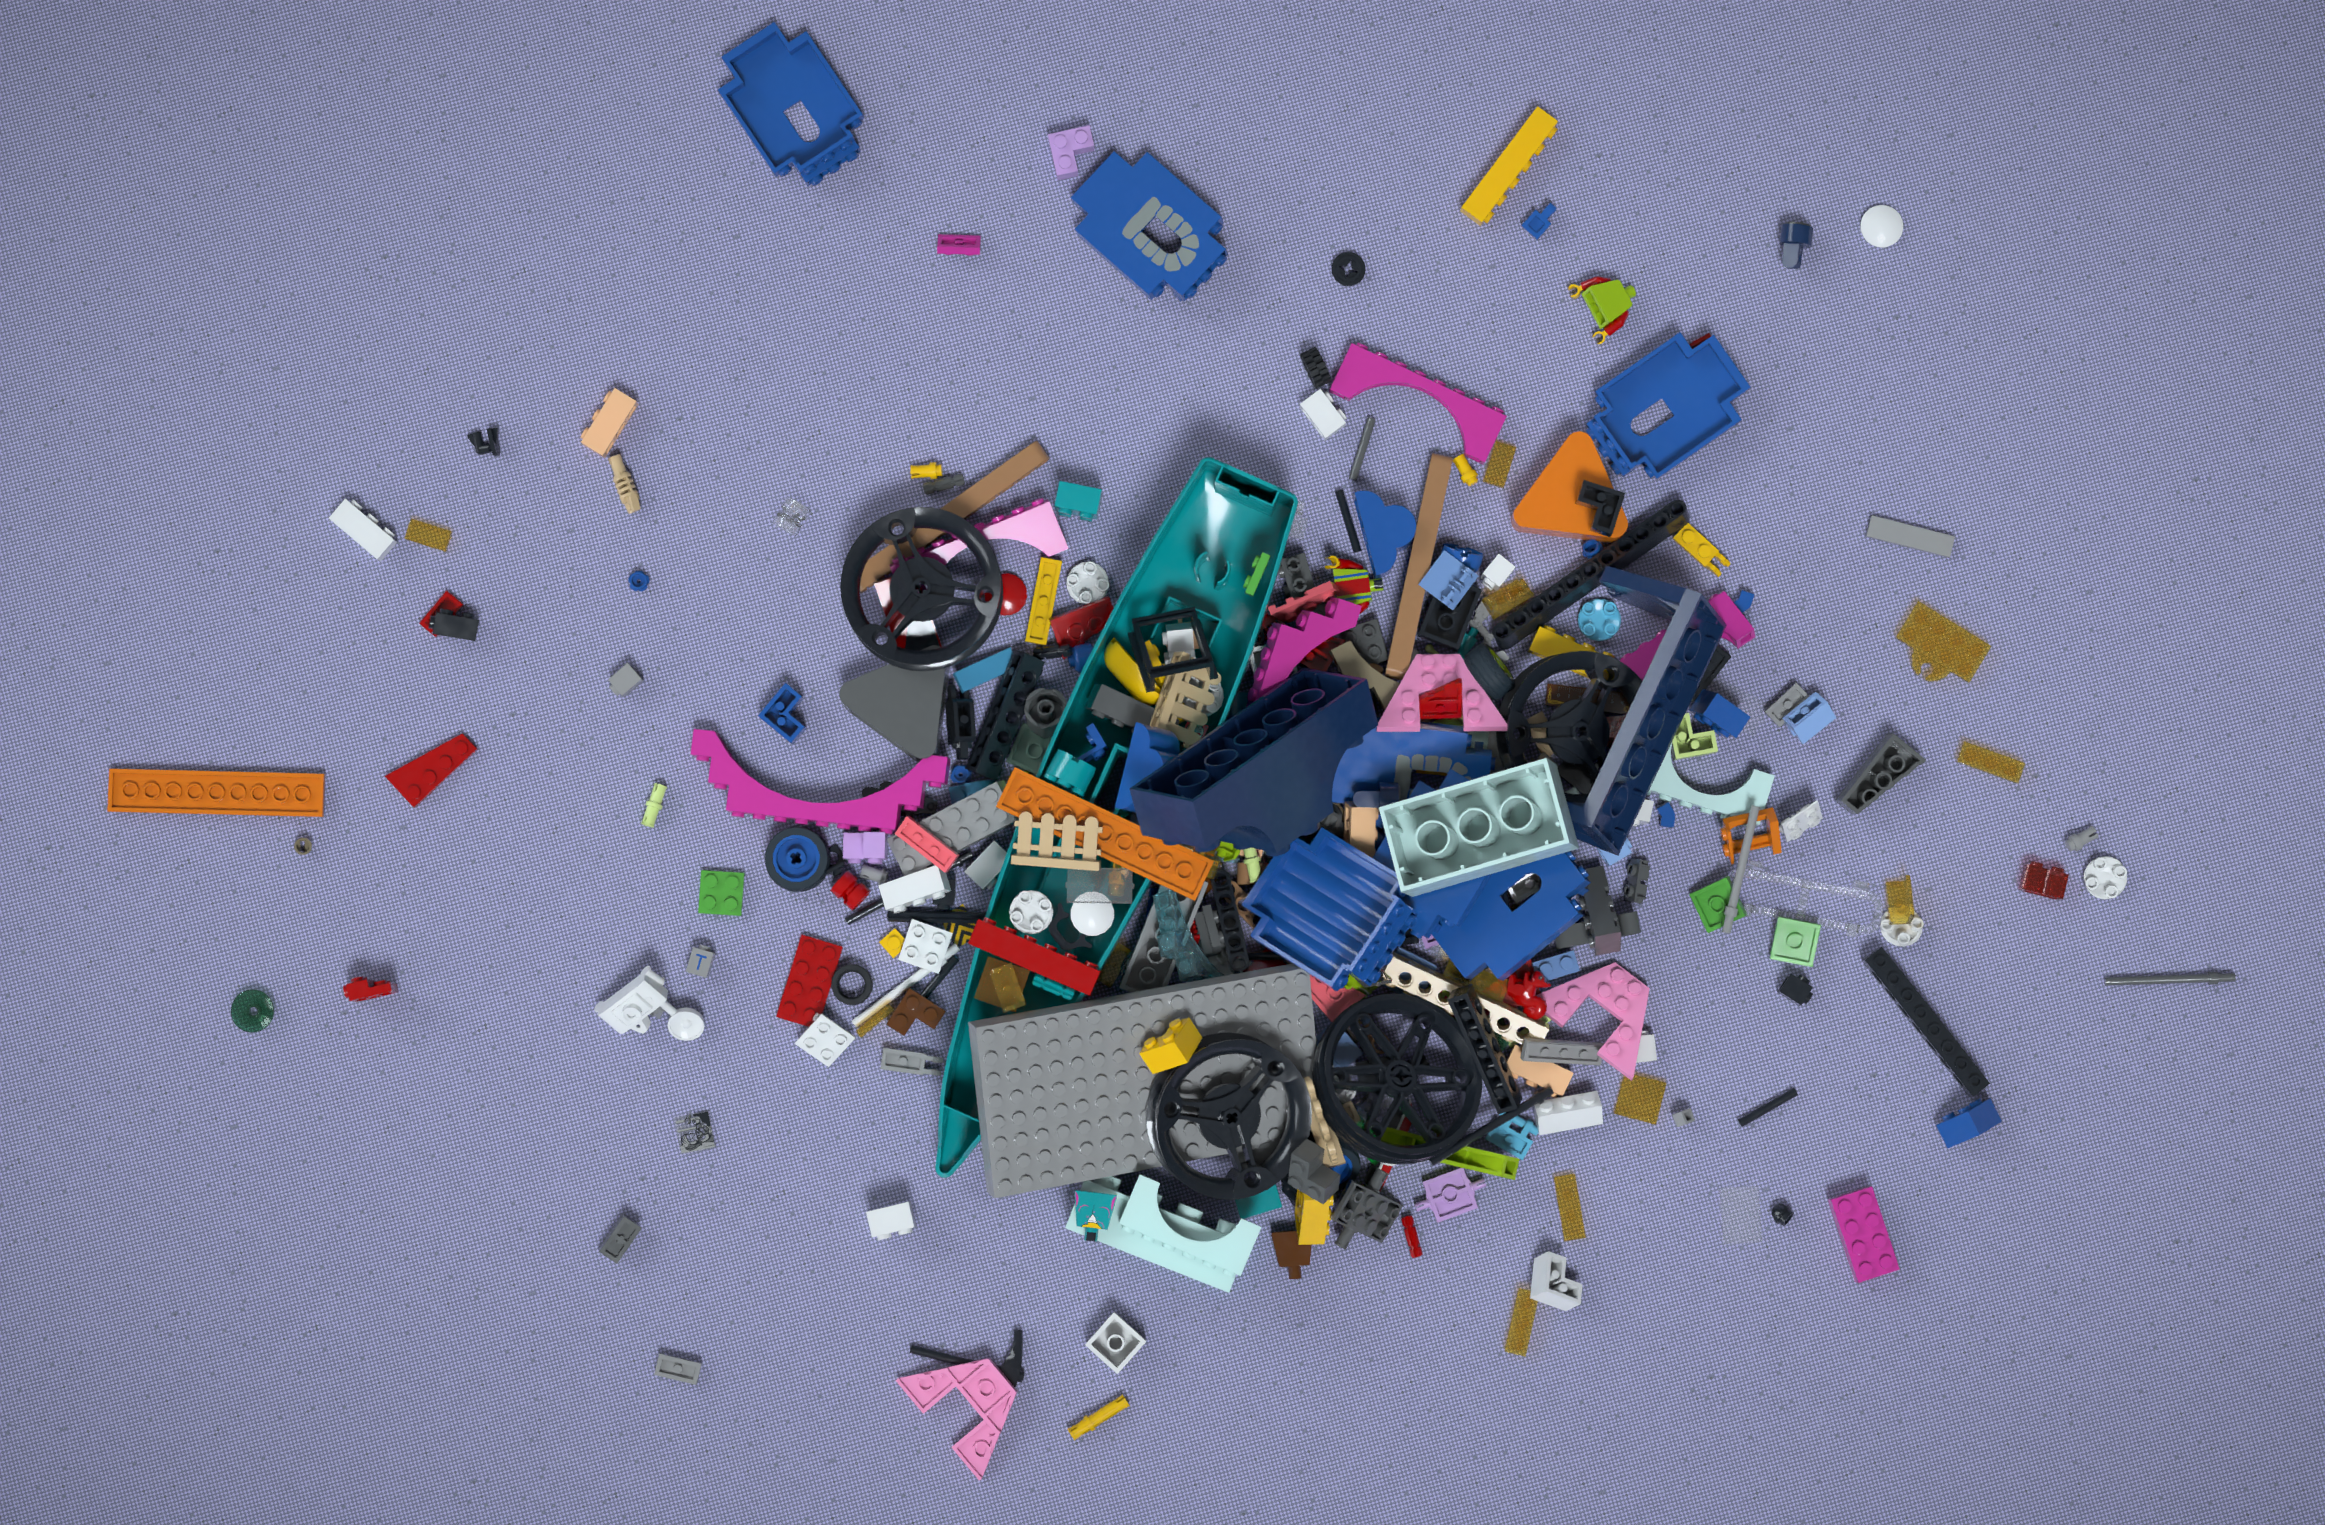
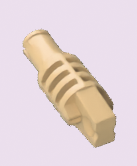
[608,454,641,514]

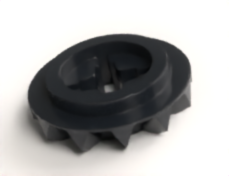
[1332,252,1366,286]

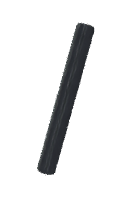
[887,910,987,924]

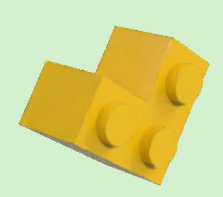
[1139,1017,1202,1074]

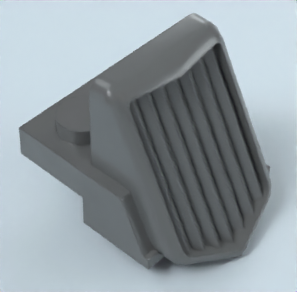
[1194,904,1245,959]

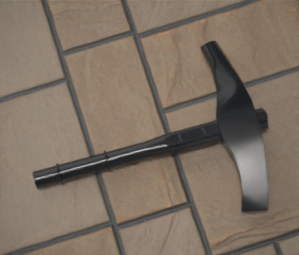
[910,1330,1025,1388]

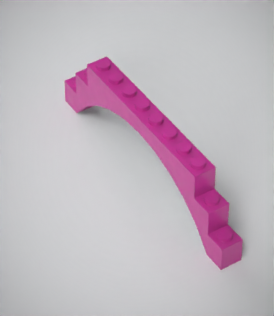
[1246,597,1362,707]
[690,729,951,835]

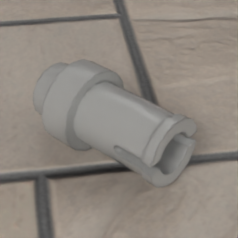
[2065,826,2099,852]

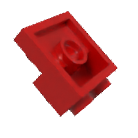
[343,976,399,1002]

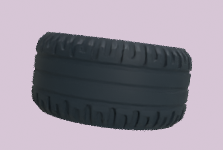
[1464,643,1515,700]

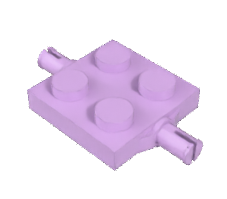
[1414,1168,1486,1223]

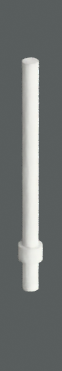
[851,944,960,1027]

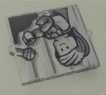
[674,1110,716,1154]

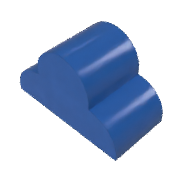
[1353,491,1416,579]
[1115,722,1179,812]

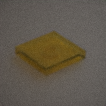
[1614,1074,1667,1125]

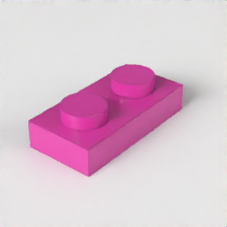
[937,234,981,256]

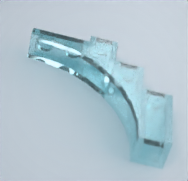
[1153,889,1226,982]

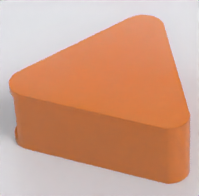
[1511,431,1628,543]

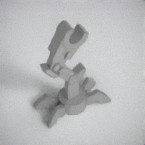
[1469,597,1509,664]

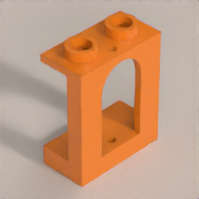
[1720,807,1782,864]

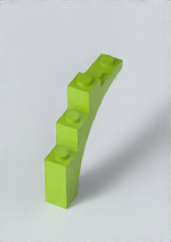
[1380,1127,1520,1180]

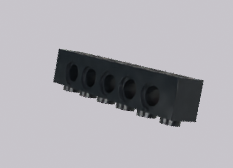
[965,650,1045,781]
[1447,984,1523,1115]

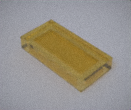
[1483,441,1517,489]
[404,518,453,552]
[856,1004,895,1038]

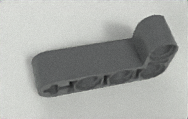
[1555,911,1641,949]

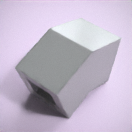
[1672,1108,1695,1127]

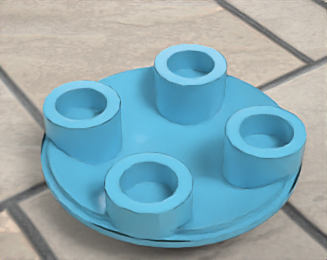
[1578,599,1621,641]

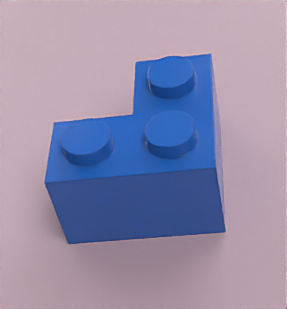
[758,683,806,745]
[1936,1098,2002,1148]

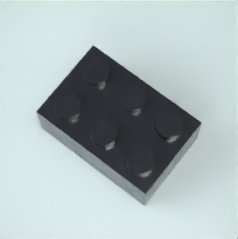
[1418,586,1482,652]

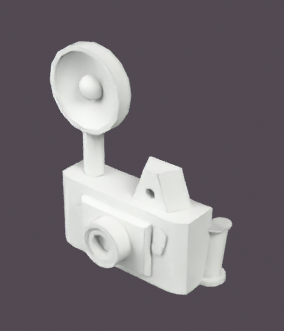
[594,966,705,1041]

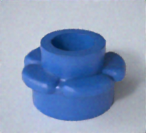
[1582,539,1603,559]
[628,571,650,592]
[950,764,972,785]

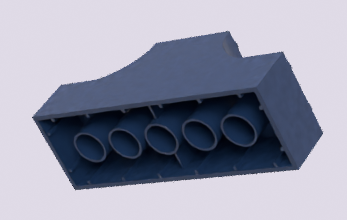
[1129,668,1378,856]

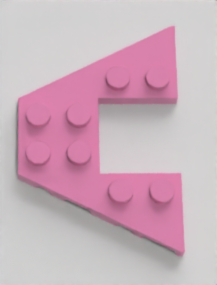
[1376,654,1507,732]
[1537,962,1650,1081]
[895,1358,1018,1481]

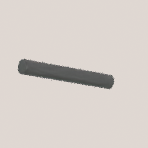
[1349,417,1376,481]

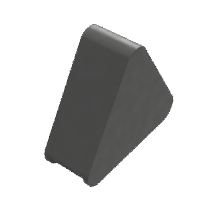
[839,645,950,763]

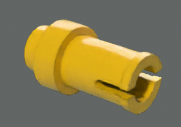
[1453,454,1478,487]
[910,462,943,479]

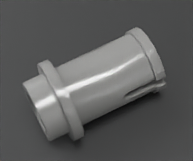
[860,864,889,885]

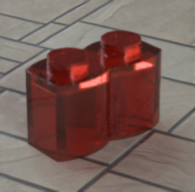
[2018,861,2069,901]

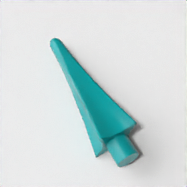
[1457,627,1479,659]

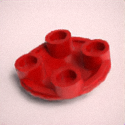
[985,573,1027,616]

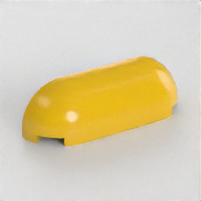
[1104,638,1161,706]

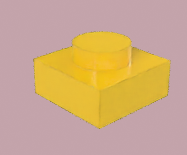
[879,928,905,958]

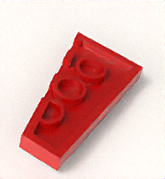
[385,733,478,808]

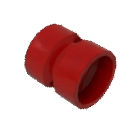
[830,870,871,911]

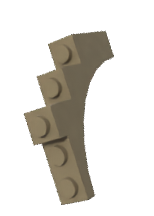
[1329,641,1433,722]

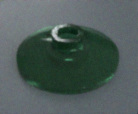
[231,989,274,1033]

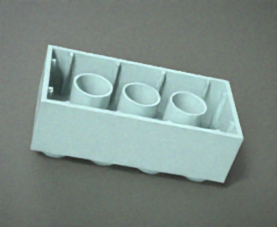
[1379,758,1579,897]
[1065,1176,1236,1293]

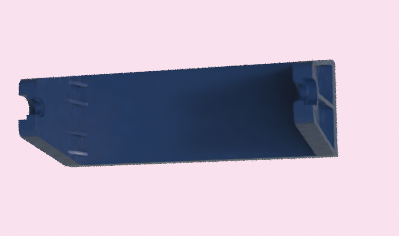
[1567,566,1727,856]

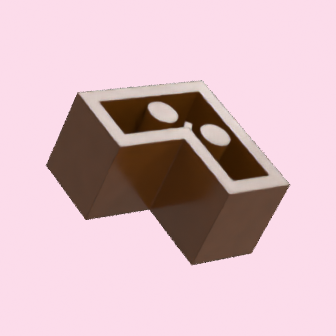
[886,987,947,1036]

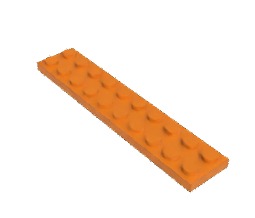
[996,767,1214,901]
[107,769,325,817]

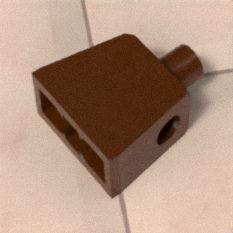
[1271,1230,1312,1279]

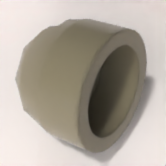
[294,838,312,855]

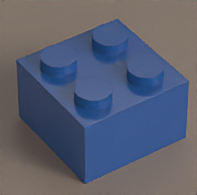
[1689,689,1750,738]

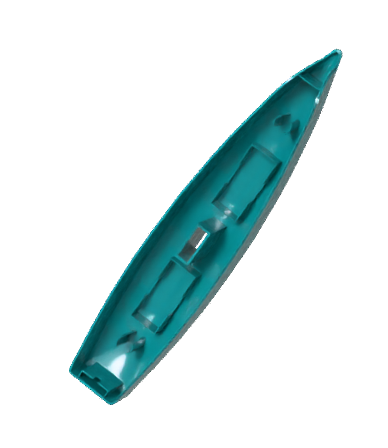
[935,457,1298,1178]

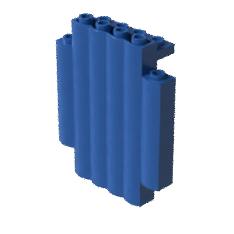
[1242,828,1418,992]

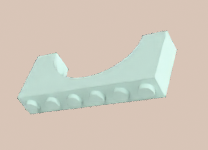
[1647,743,1775,827]
[1119,1175,1261,1278]

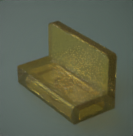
[1885,875,1914,925]

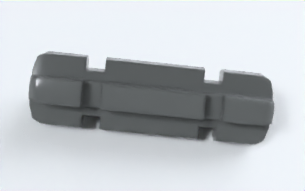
[923,473,965,495]

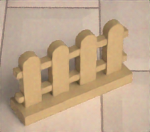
[1150,652,1221,749]
[1011,811,1103,871]
[1304,1076,1346,1168]

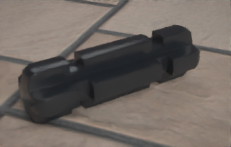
[1033,644,1073,660]

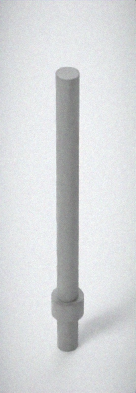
[1722,805,1760,934]

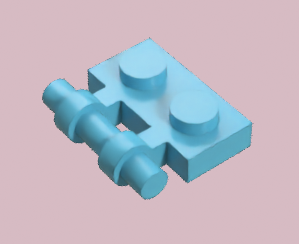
[1485,1112,1538,1160]

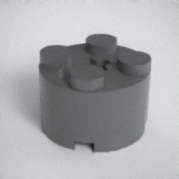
[1024,688,1067,739]

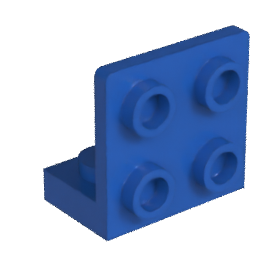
[1077,723,1109,763]

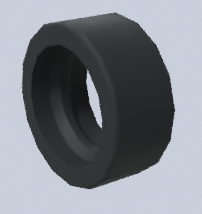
[831,964,873,1005]

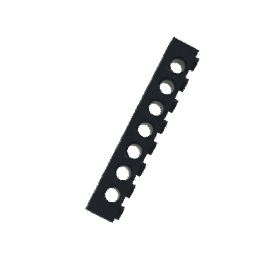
[1862,947,1990,1097]

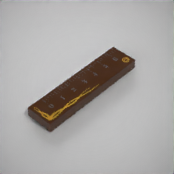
[1545,684,1630,715]

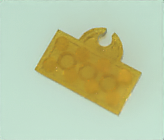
[1895,601,1992,683]

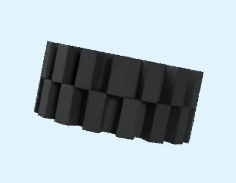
[1300,347,1332,389]

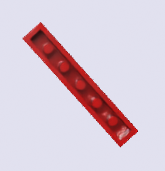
[968,917,1100,996]

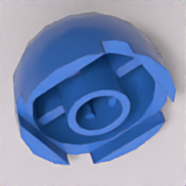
[1440,543,1484,573]

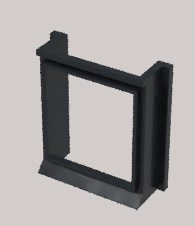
[1128,606,1218,693]

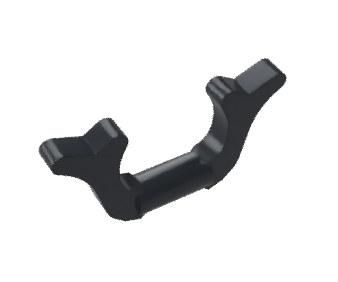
[1049,903,1092,951]

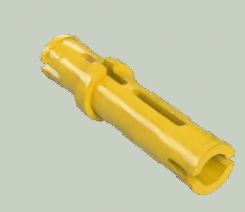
[1067,1394,1130,1441]

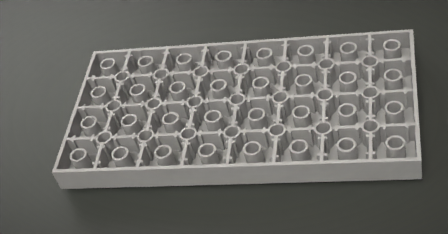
[968,964,1317,1198]

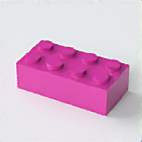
[1828,1186,1900,1283]

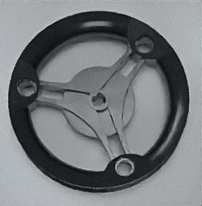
[840,507,1003,671]
[1496,651,1642,803]
[1145,1032,1312,1200]

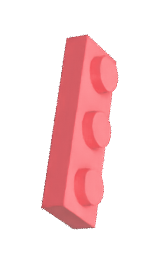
[895,816,959,873]

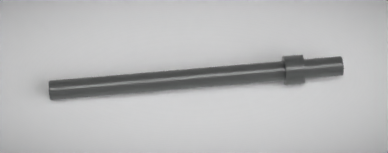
[2104,971,2236,986]

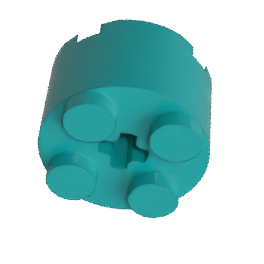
[1044,749,1096,796]

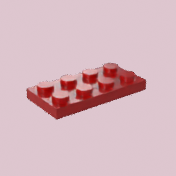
[776,935,843,1027]

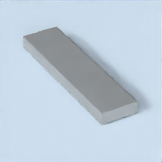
[1866,515,1955,558]
[1520,1038,1604,1066]

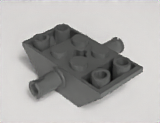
[1330,1167,1403,1250]

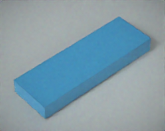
[953,647,1013,693]

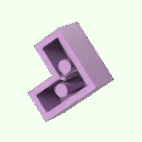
[1048,125,1095,180]
[843,832,888,864]

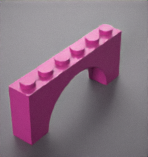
[1620,591,1755,681]

